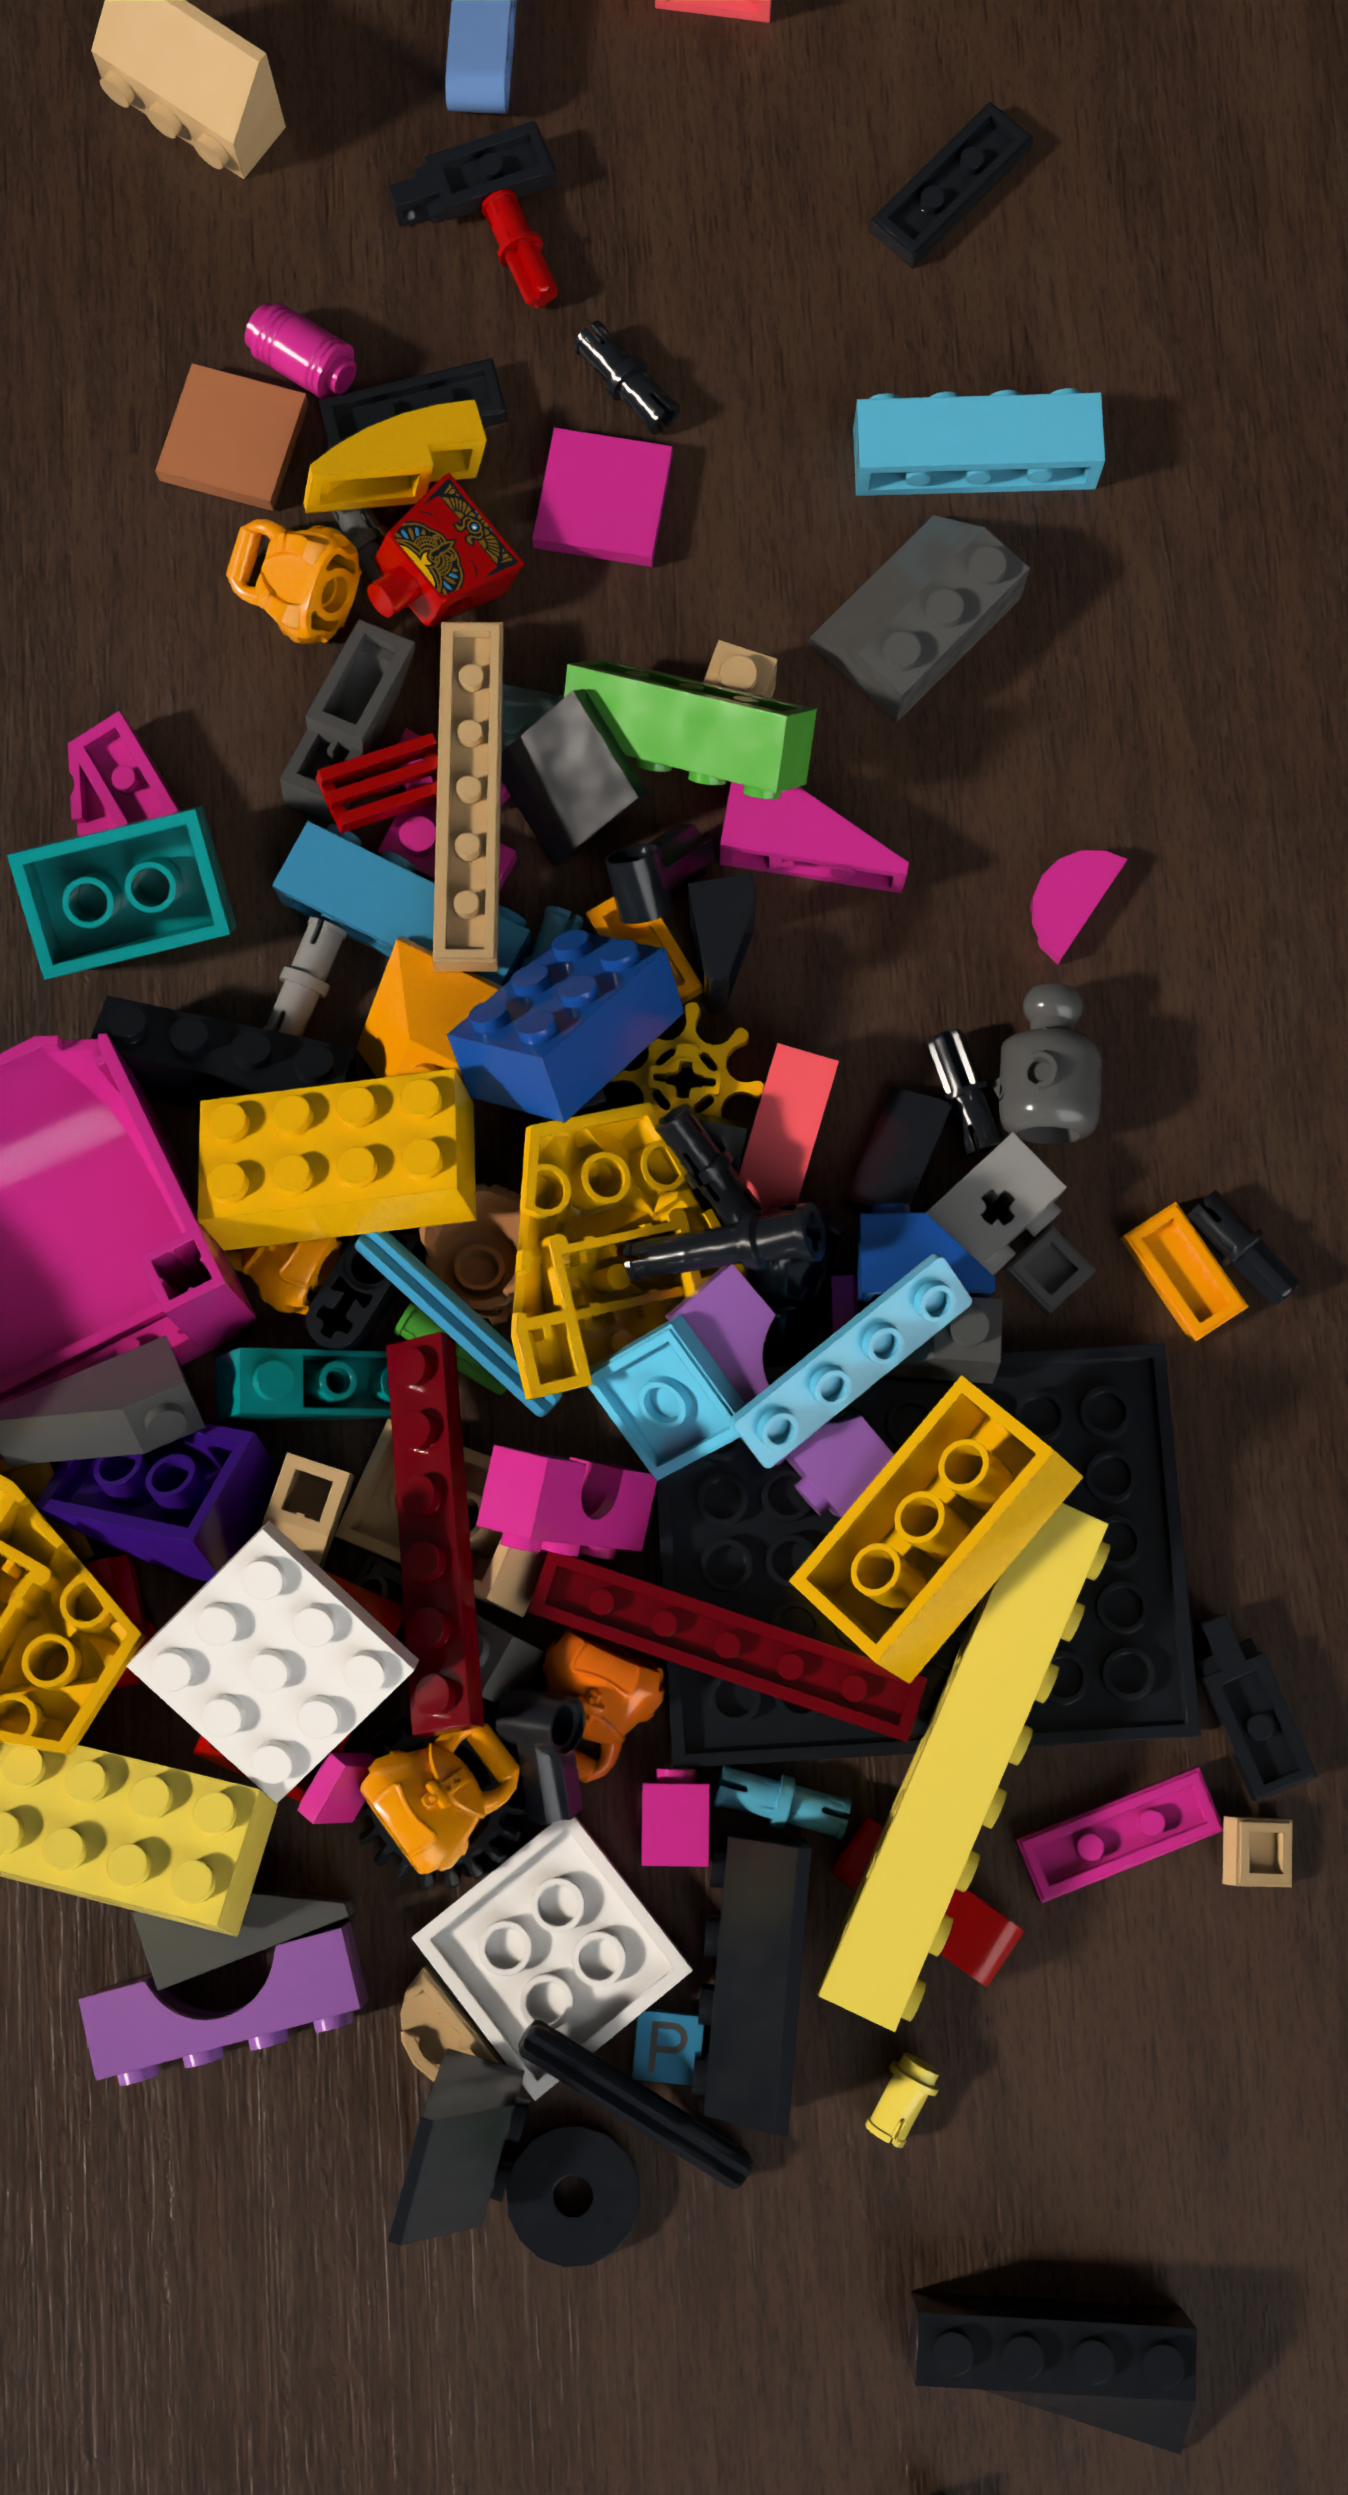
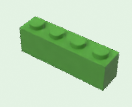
[564,658,817,799]

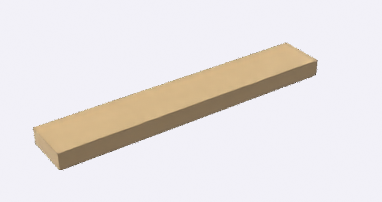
[433,622,504,972]

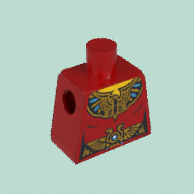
[367,473,524,627]

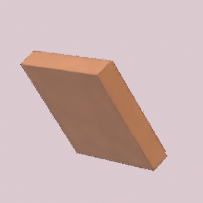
[155,363,309,511]

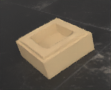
[1222,1816,1293,1887]

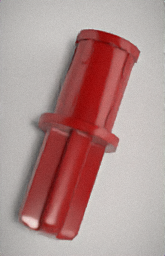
[481,189,558,309]

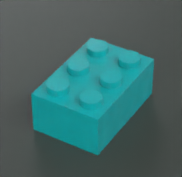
[7,805,237,980]

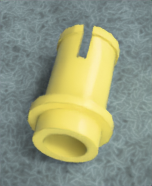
[865,2052,940,2148]

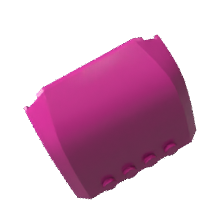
[0,1033,257,1458]

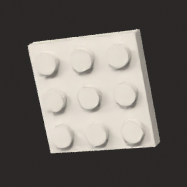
[126,1521,419,1804]
[411,1815,693,2101]

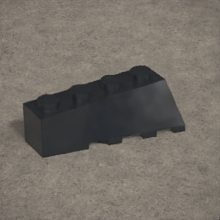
[908,2291,1197,2455]

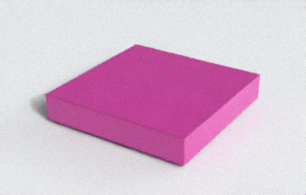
[532,428,673,567]

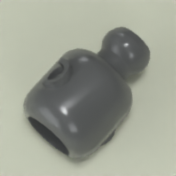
[991,984,1102,1144]

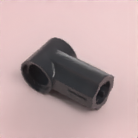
[605,824,715,924]
[496,1685,585,1825]

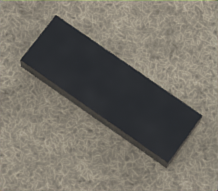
[869,102,1034,269]
[318,358,509,449]

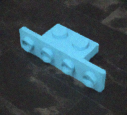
[730,1253,972,1468]

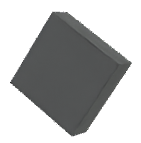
[1003,1225,1096,1316]

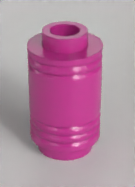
[245,303,357,399]

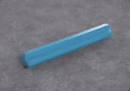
[355,1231,562,1417]

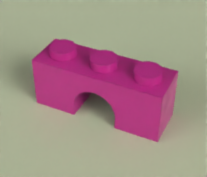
[476,1445,657,1560]

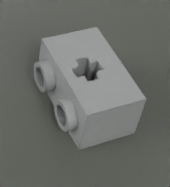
[926,1132,1067,1275]

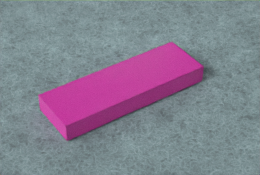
[1013,1766,1223,1903]

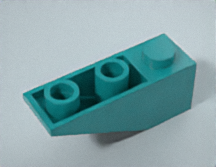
[216,1348,391,1422]

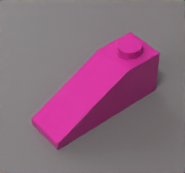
[720,782,909,894]

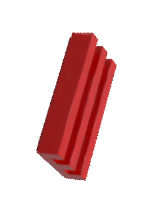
[316,733,438,834]

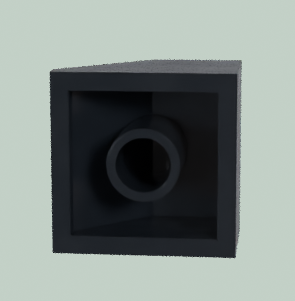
[388,2048,530,2245]

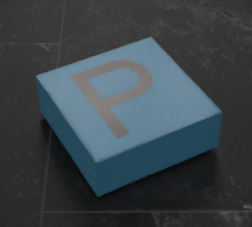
[632,2008,704,2086]

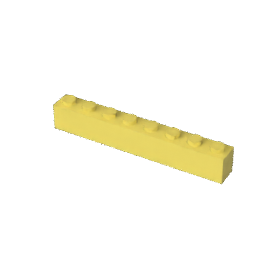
[814,1503,1110,2032]

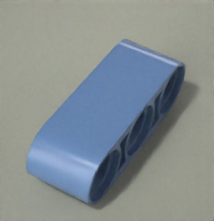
[445,0,517,114]

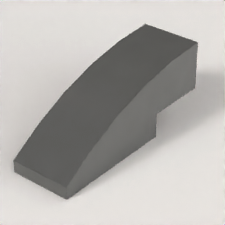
[280,620,415,825]

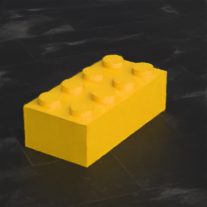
[197,1069,477,1251]
[789,1375,1083,1684]

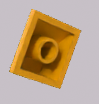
[356,936,503,1096]

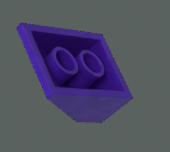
[35,1423,280,1581]

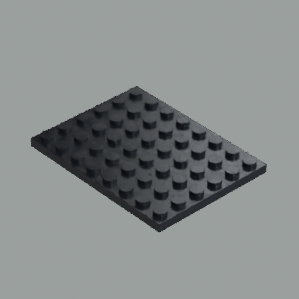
[657,1343,1201,1768]

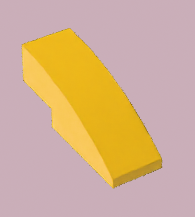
[303,399,487,513]

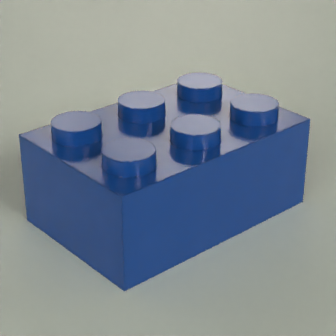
[447,929,684,1123]

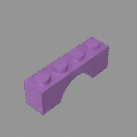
[665,1264,894,1518]
[78,1921,369,2086]

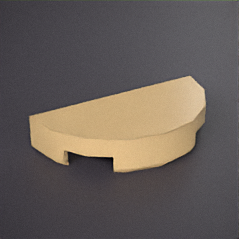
[400,1965,505,2082]

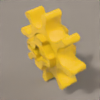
[609,1002,764,1119]

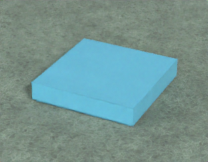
[588,1314,746,1481]

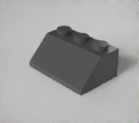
[808,515,1030,723]

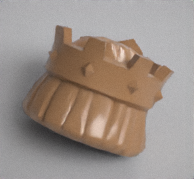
[419,1183,521,1326]

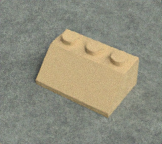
[91,0,286,179]

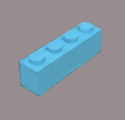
[853,388,1105,496]

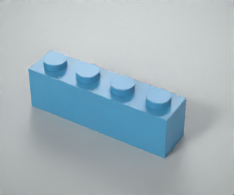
[272,821,534,986]

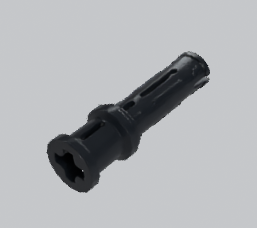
[623,1202,826,1282]

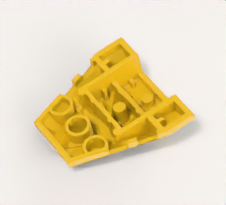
[511,1102,767,1400]
[0,1474,145,1756]

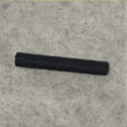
[518,2020,754,2189]

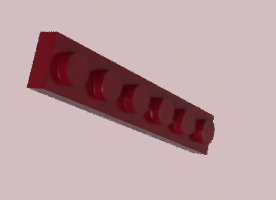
[386,1332,485,1737]
[528,1551,928,1743]

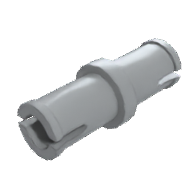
[263,917,347,1037]

